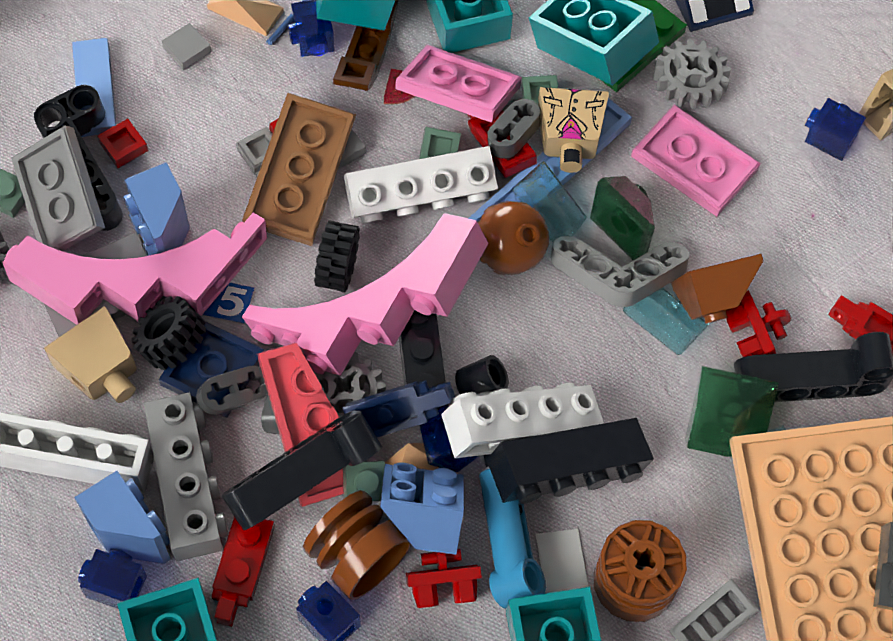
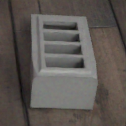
[669,578,759,641]

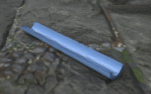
[266,0,311,45]

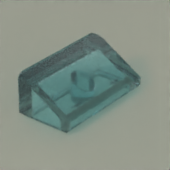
[513,161,587,242]
[623,287,708,355]

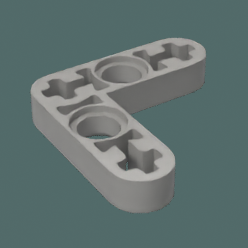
[551,236,690,307]

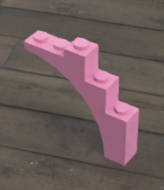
[242,214,488,376]

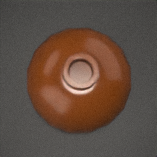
[478,201,549,275]

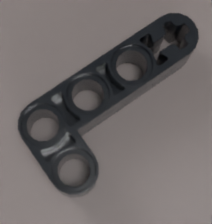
[34,85,123,231]
[734,332,893,404]
[222,410,383,530]

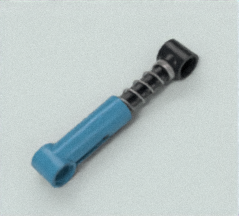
[455,355,546,609]

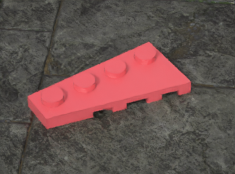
[257,343,344,507]

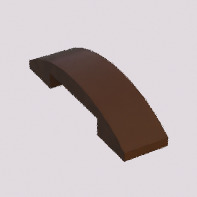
[333,0,399,91]

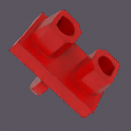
[726,290,791,357]
[406,549,482,608]

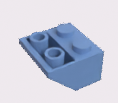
[123,162,190,256]
[380,463,464,555]
[74,471,171,564]

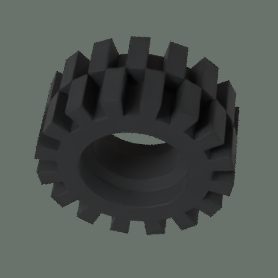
[314,220,360,292]
[131,296,206,370]

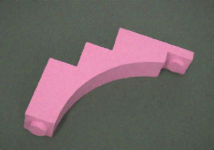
[2,212,267,325]

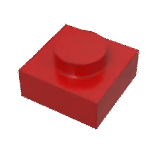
[97,118,149,168]

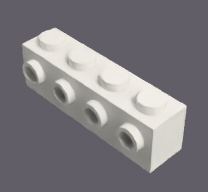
[344,146,498,224]
[441,383,604,458]
[0,413,154,493]

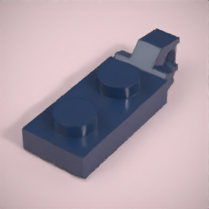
[342,381,455,438]

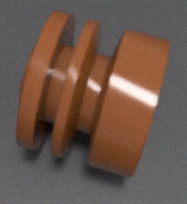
[303,490,412,600]
[594,520,687,622]

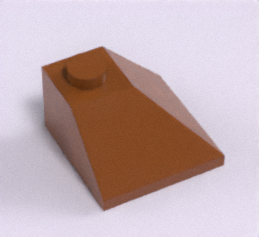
[671,253,764,324]

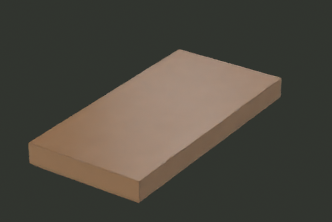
[242,93,356,246]

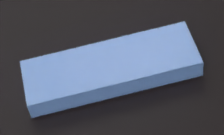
[72,38,116,137]

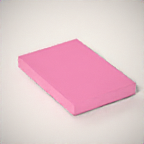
[395,45,522,122]
[631,104,761,217]

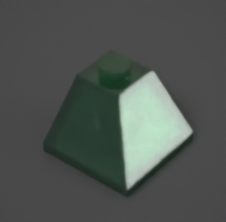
[590,176,655,260]
[685,366,779,457]

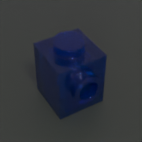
[288,0,335,57]
[804,98,866,161]
[419,405,480,473]
[78,549,147,609]
[296,581,361,641]

